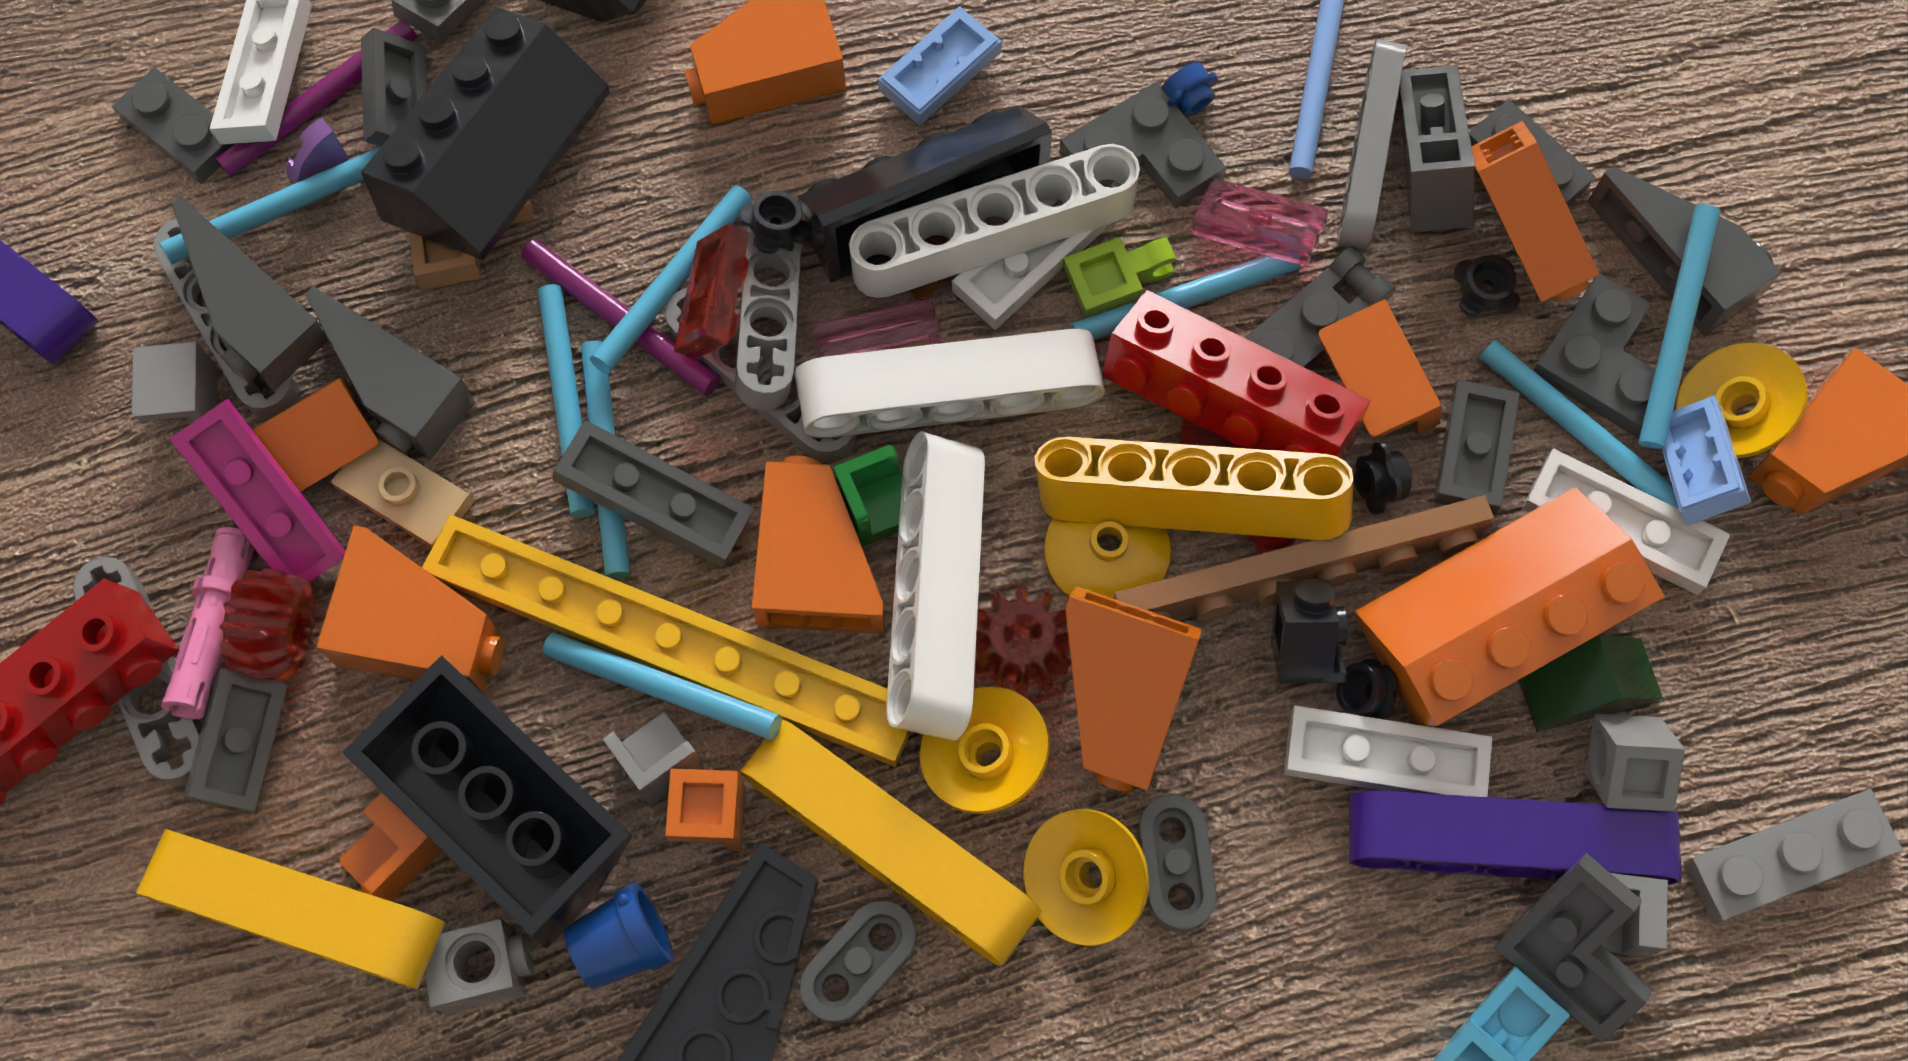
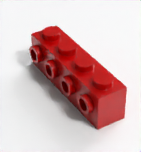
[1102,290,1371,460]
[0,578,179,805]

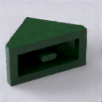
[1519,635,1663,732]

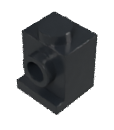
[1270,579,1348,684]

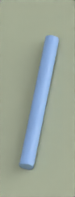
[1289,0,1344,179]

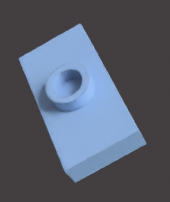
[877,6,1002,125]
[1662,395,1752,526]

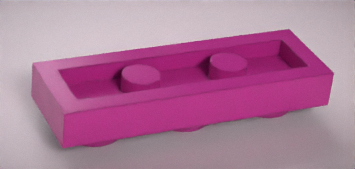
[169,399,346,595]

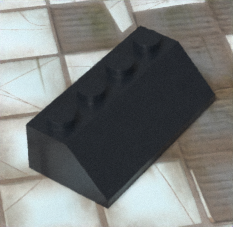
[361,7,610,260]
[797,105,1052,283]
[342,655,633,949]

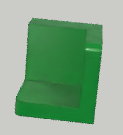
[833,445,902,547]

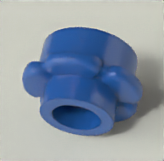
[1162,62,1218,116]

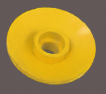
[1676,342,1808,458]
[1044,519,1171,598]
[920,686,1050,814]
[1023,809,1149,946]

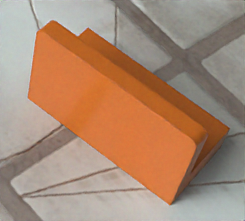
[1319,299,1442,440]
[252,376,379,492]

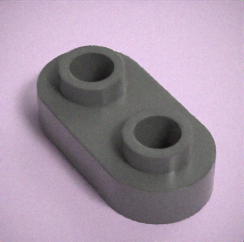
[1138,794,1217,933]
[800,901,916,1024]

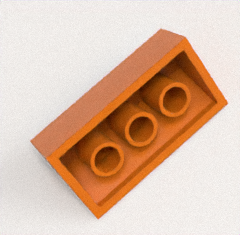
[1352,487,1665,726]

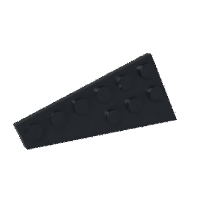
[618,843,819,1061]

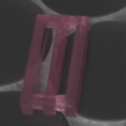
[1192,178,1328,267]
[813,298,944,357]

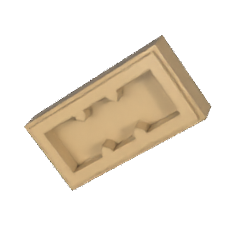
[331,439,474,548]

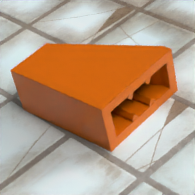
[684,0,846,125]
[1471,121,1600,302]
[1748,348,1908,515]
[752,456,886,634]
[316,525,504,693]
[1065,586,1202,792]

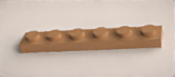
[1113,495,1494,621]

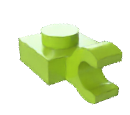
[1063,237,1176,318]

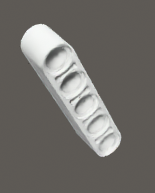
[849,144,1140,298]
[794,329,1105,438]
[886,431,985,741]

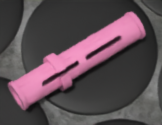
[161,527,255,719]

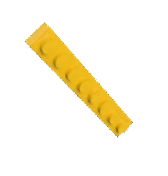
[422,514,911,767]

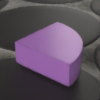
[286,117,349,184]

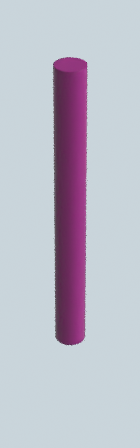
[215,20,418,178]
[521,239,721,396]

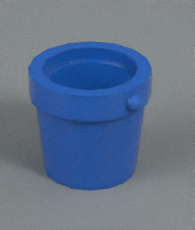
[564,881,674,990]

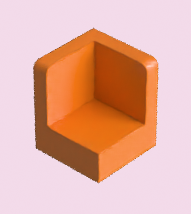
[665,769,746,851]
[340,792,443,902]

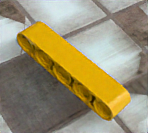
[1035,437,1353,541]
[740,719,1042,967]
[136,829,445,990]

